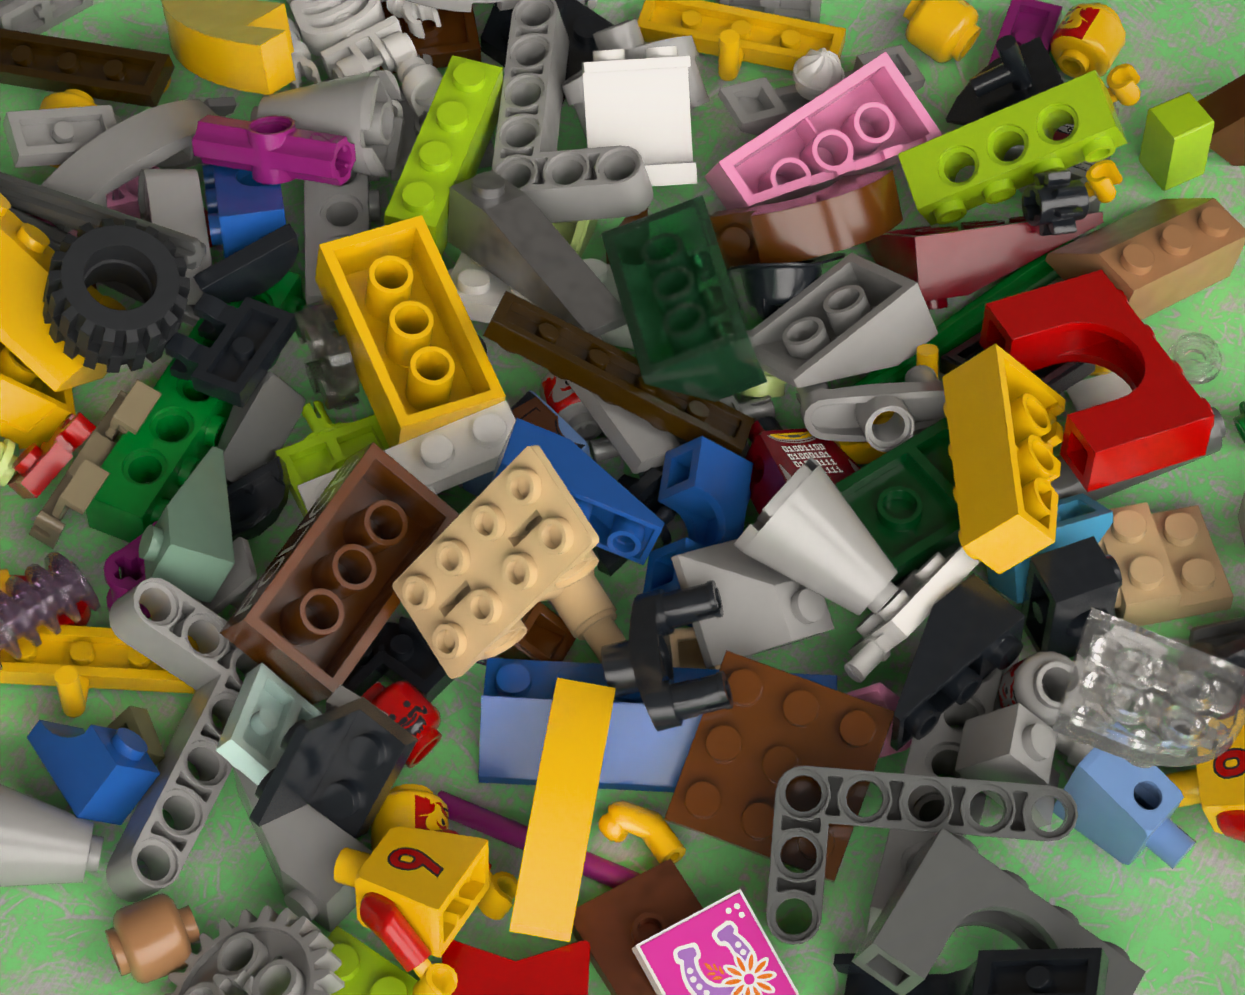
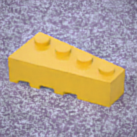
[942,343,1066,575]

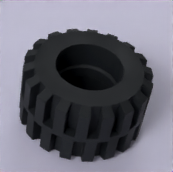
[43,218,190,373]

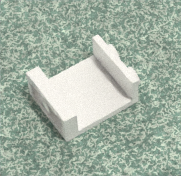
[582,46,697,186]

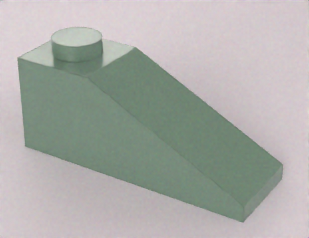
[139,446,235,603]

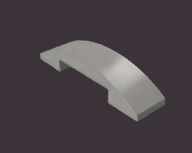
[718,45,925,135]
[41,99,218,233]

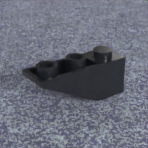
[890,573,1025,751]

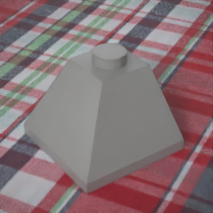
[671,539,835,669]

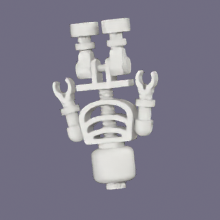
[286,0,443,125]

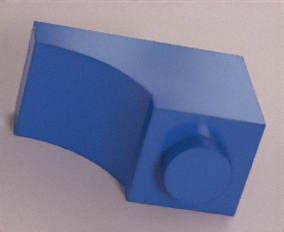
[27,720,160,825]

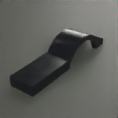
[833,948,1109,995]

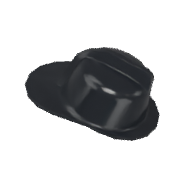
[730,253,845,320]

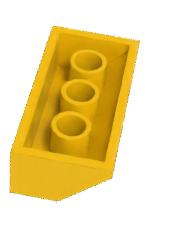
[0,193,126,393]

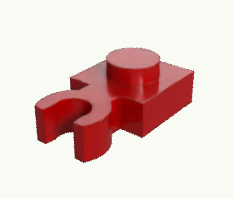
[7,412,96,499]

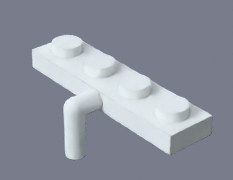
[297,401,516,512]

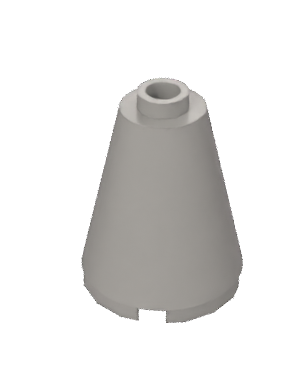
[250,70,404,177]
[734,457,899,616]
[0,784,104,887]

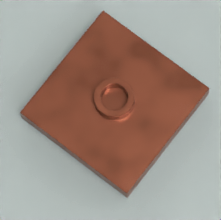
[572,858,703,995]

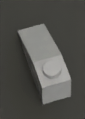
[233,767,372,933]

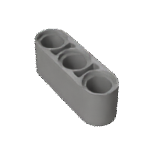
[138,169,212,305]

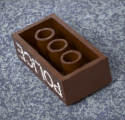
[220,442,460,705]

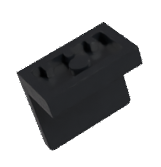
[249,697,418,839]

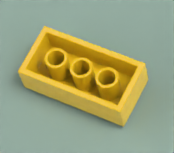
[315,215,506,448]

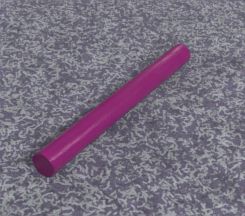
[437,790,640,888]

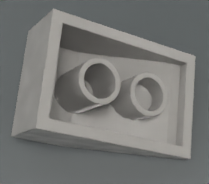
[730,252,938,388]

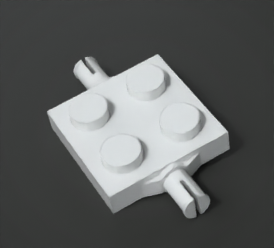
[844,546,979,683]

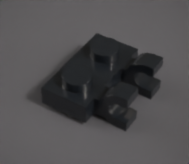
[165,293,297,408]

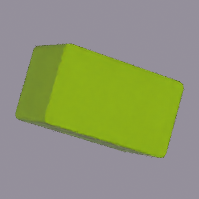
[1139,92,1214,191]

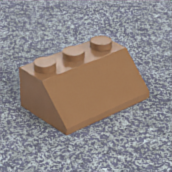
[1045,198,1245,320]

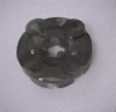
[293,299,360,410]

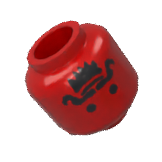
[361,680,442,768]

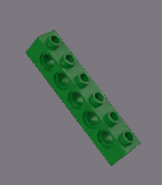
[86,271,307,543]

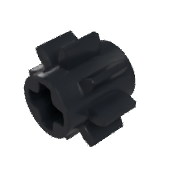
[1022,169,1089,236]

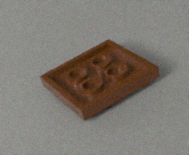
[664,650,895,883]

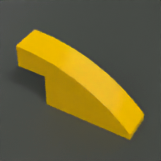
[161,0,296,95]
[509,678,616,942]

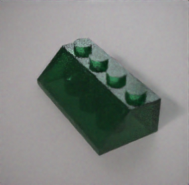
[601,195,767,402]

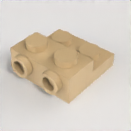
[1098,502,1234,627]

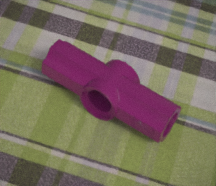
[192,115,356,186]

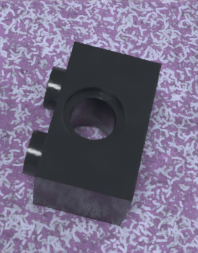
[1021,536,1122,658]

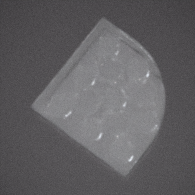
[1052,608,1245,768]

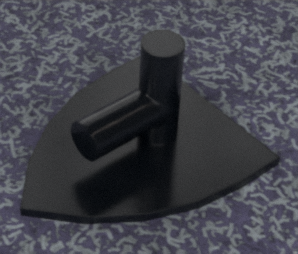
[946,35,1064,126]

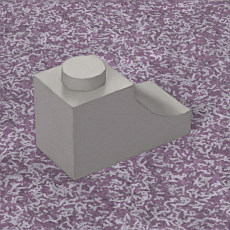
[955,703,1060,828]

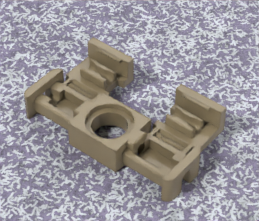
[29,379,162,549]

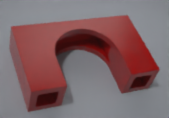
[980,269,1215,492]

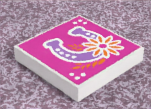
[632,889,799,995]

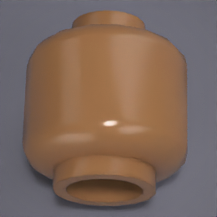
[105,894,200,984]

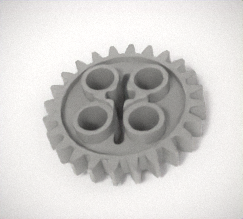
[165,906,345,995]

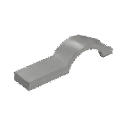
[3,97,236,169]

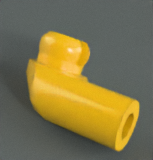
[598,800,686,864]

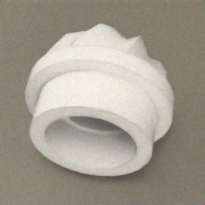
[792,48,845,101]

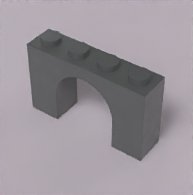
[851,828,1146,995]

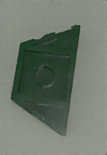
[835,417,960,582]

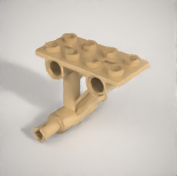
[392,445,626,679]

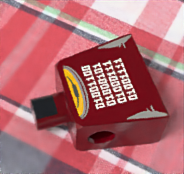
[745,416,861,515]

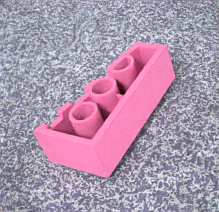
[704,52,943,210]

